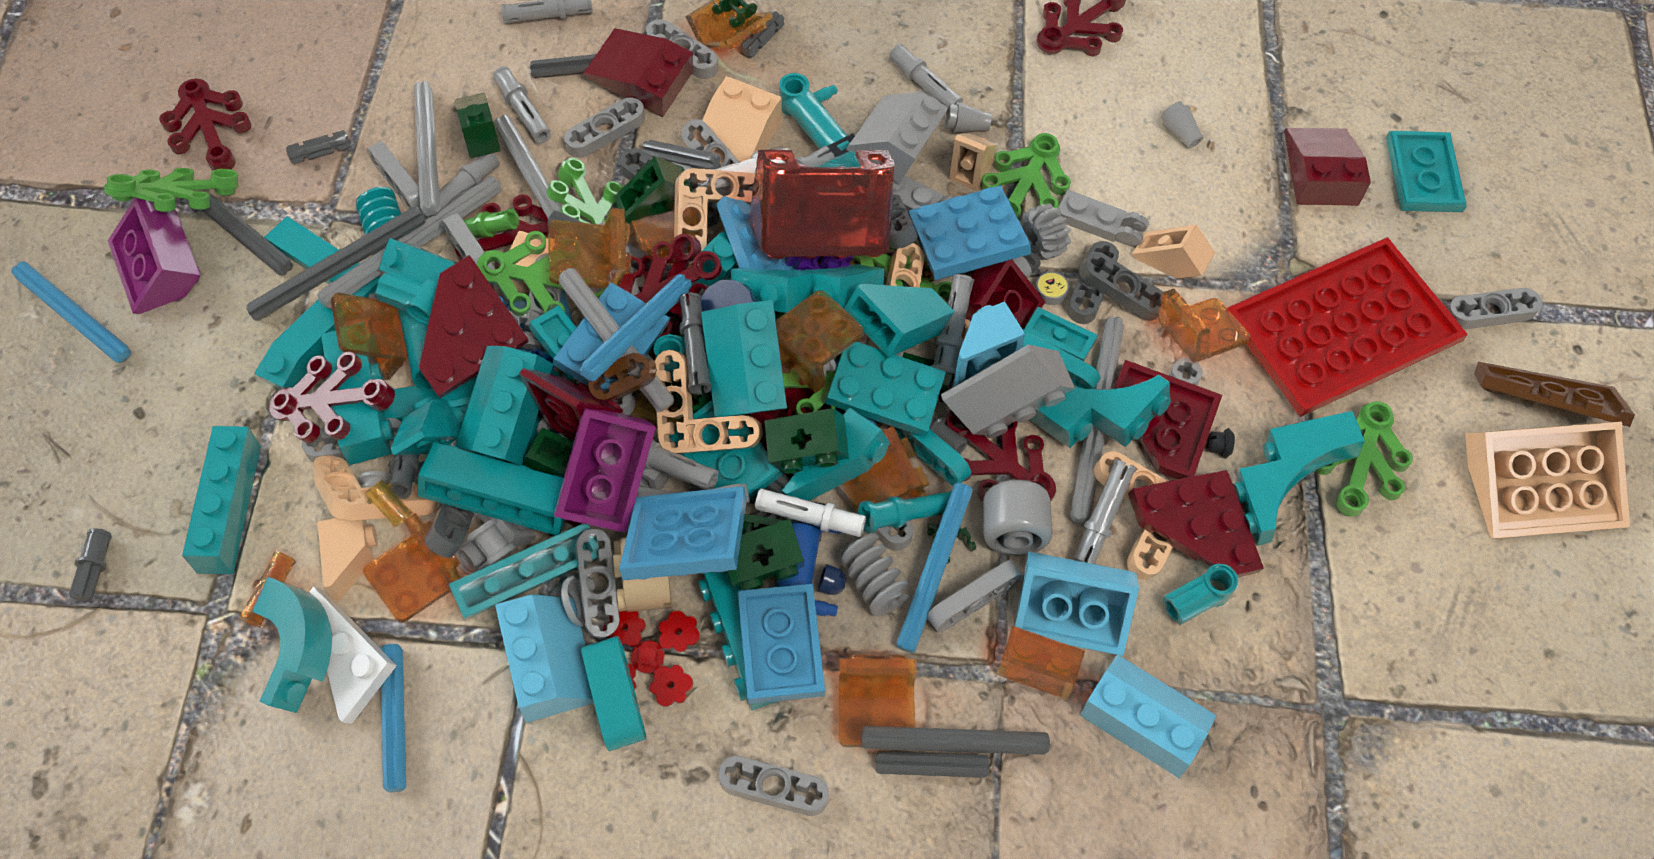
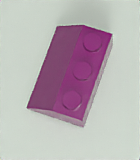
[107,198,200,314]
[554,408,656,533]

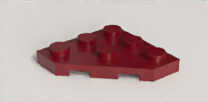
[419,255,529,399]
[1114,360,1223,479]
[1128,470,1264,577]

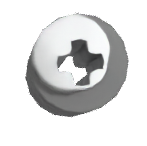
[841,533,910,616]

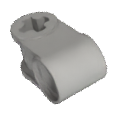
[454,518,516,575]

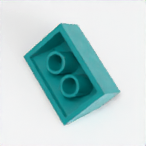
[701,300,787,417]
[455,346,553,465]

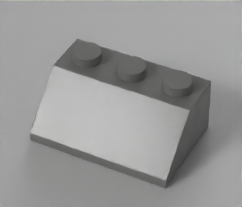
[846,91,948,184]
[941,345,1075,438]

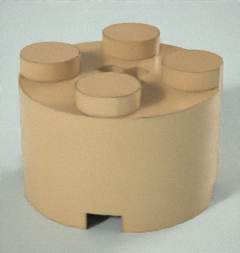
[613,538,672,612]

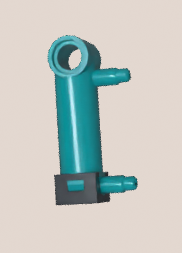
[779,73,864,162]

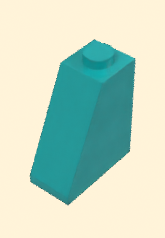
[843,284,955,357]

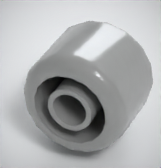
[982,480,1053,556]

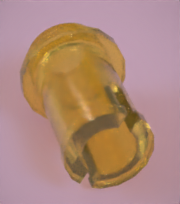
[365,479,413,527]

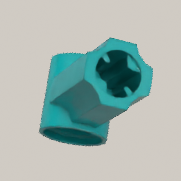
[375,272,438,326]
[1163,564,1238,625]

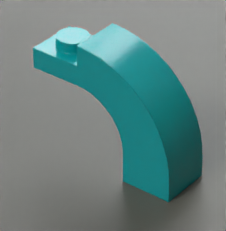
[252,577,332,713]

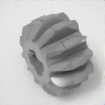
[1019,203,1071,260]

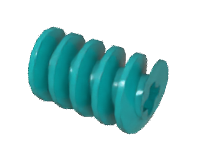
[356,187,401,255]

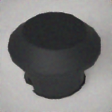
[1207,428,1235,459]

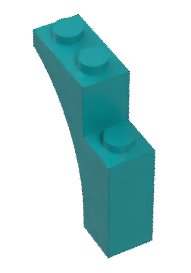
[731,264,884,313]
[1029,375,1171,448]
[1233,411,1365,546]

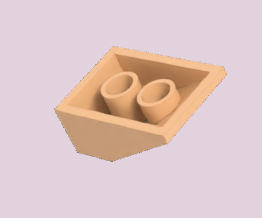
[694,76,782,165]

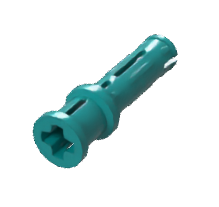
[858,491,952,534]

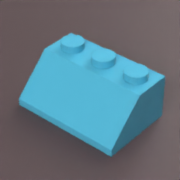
[953,302,1025,387]
[1014,551,1139,656]
[495,594,594,723]
[1080,655,1217,779]

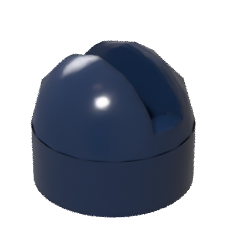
[818,564,846,595]

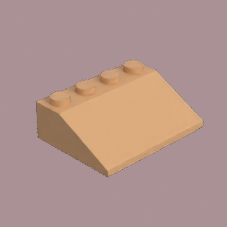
[1465,422,1630,538]

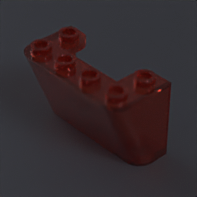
[749,150,895,259]

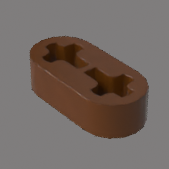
[588,353,657,401]

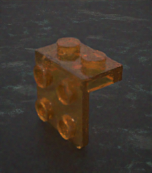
[685,0,773,51]
[548,208,631,288]
[1158,289,1250,363]
[776,290,864,394]
[331,292,408,380]
[842,426,930,514]
[363,513,461,623]
[838,654,917,747]

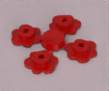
[602,610,700,707]

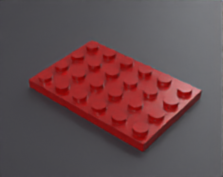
[1224,237,1468,417]

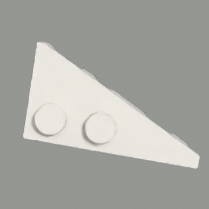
[309,587,397,724]

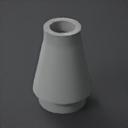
[1161,101,1204,149]
[945,102,992,133]

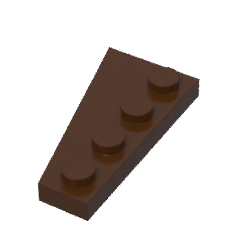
[1474,361,1635,427]

